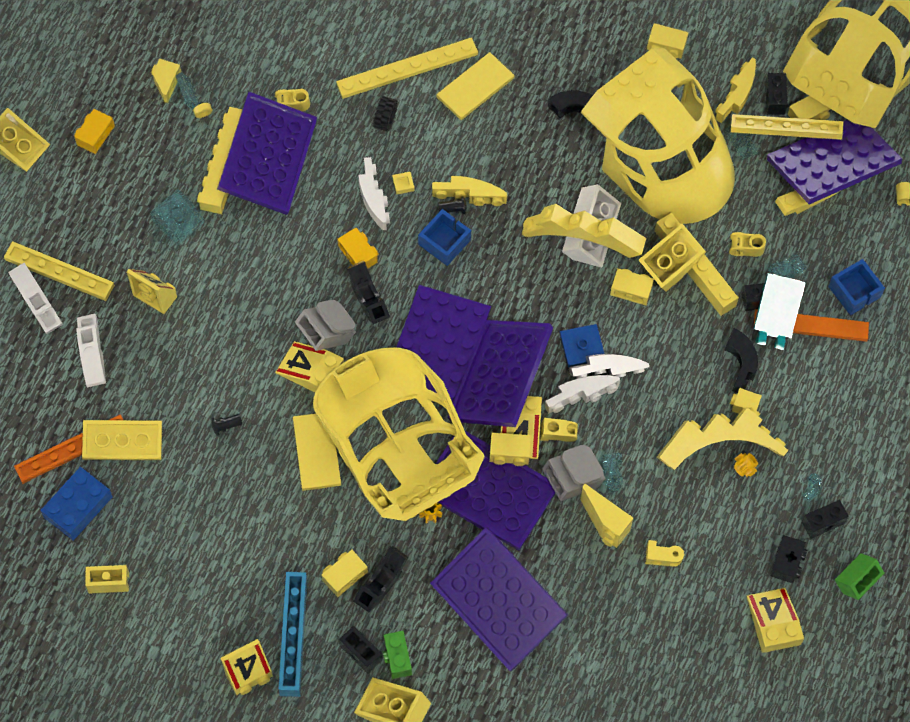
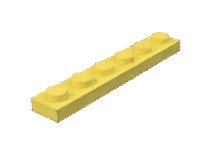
[731,114,843,140]
[4,241,115,301]

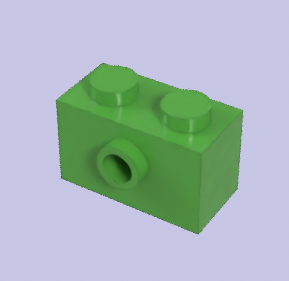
[835,553,884,600]
[383,631,412,679]

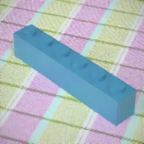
[279,572,307,697]

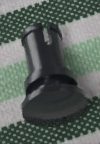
[438,196,467,215]
[211,413,242,436]

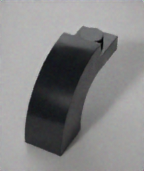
[548,90,593,119]
[346,261,390,325]
[725,328,758,393]
[353,546,409,612]

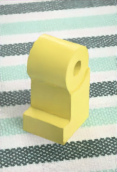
[540,418,578,442]
[645,540,684,567]

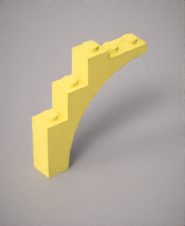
[522,204,646,258]
[657,407,788,470]

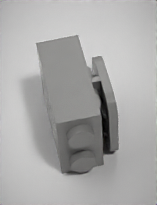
[295,300,356,351]
[542,445,606,501]

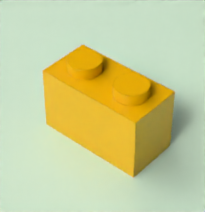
[74,109,115,154]
[338,228,378,268]

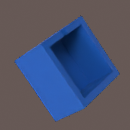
[418,209,471,266]
[828,259,885,315]

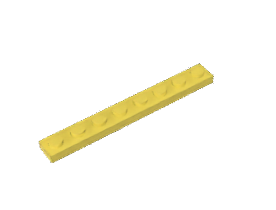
[336,37,478,99]

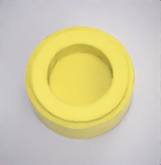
[193,103,213,118]

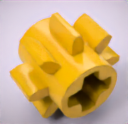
[734,453,758,477]
[419,503,442,524]

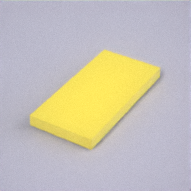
[437,52,514,120]
[293,414,341,491]
[82,420,162,460]

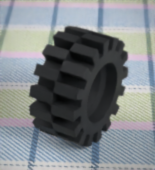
[373,96,398,132]

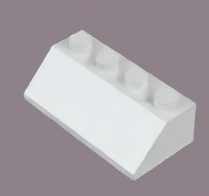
[562,184,621,267]

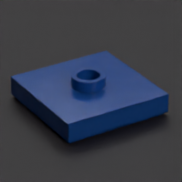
[559,324,605,368]

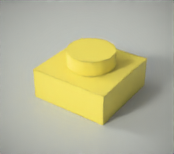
[392,172,414,195]

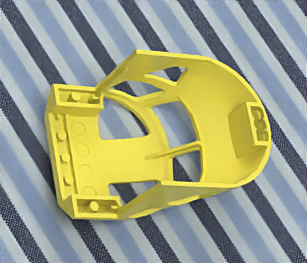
[783,0,910,128]
[581,47,735,224]
[313,348,485,521]

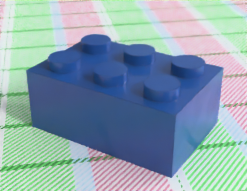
[40,467,112,541]

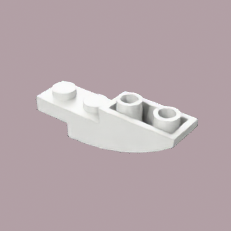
[358,157,390,230]
[8,263,63,334]
[76,314,106,387]
[569,354,649,379]
[545,375,620,414]

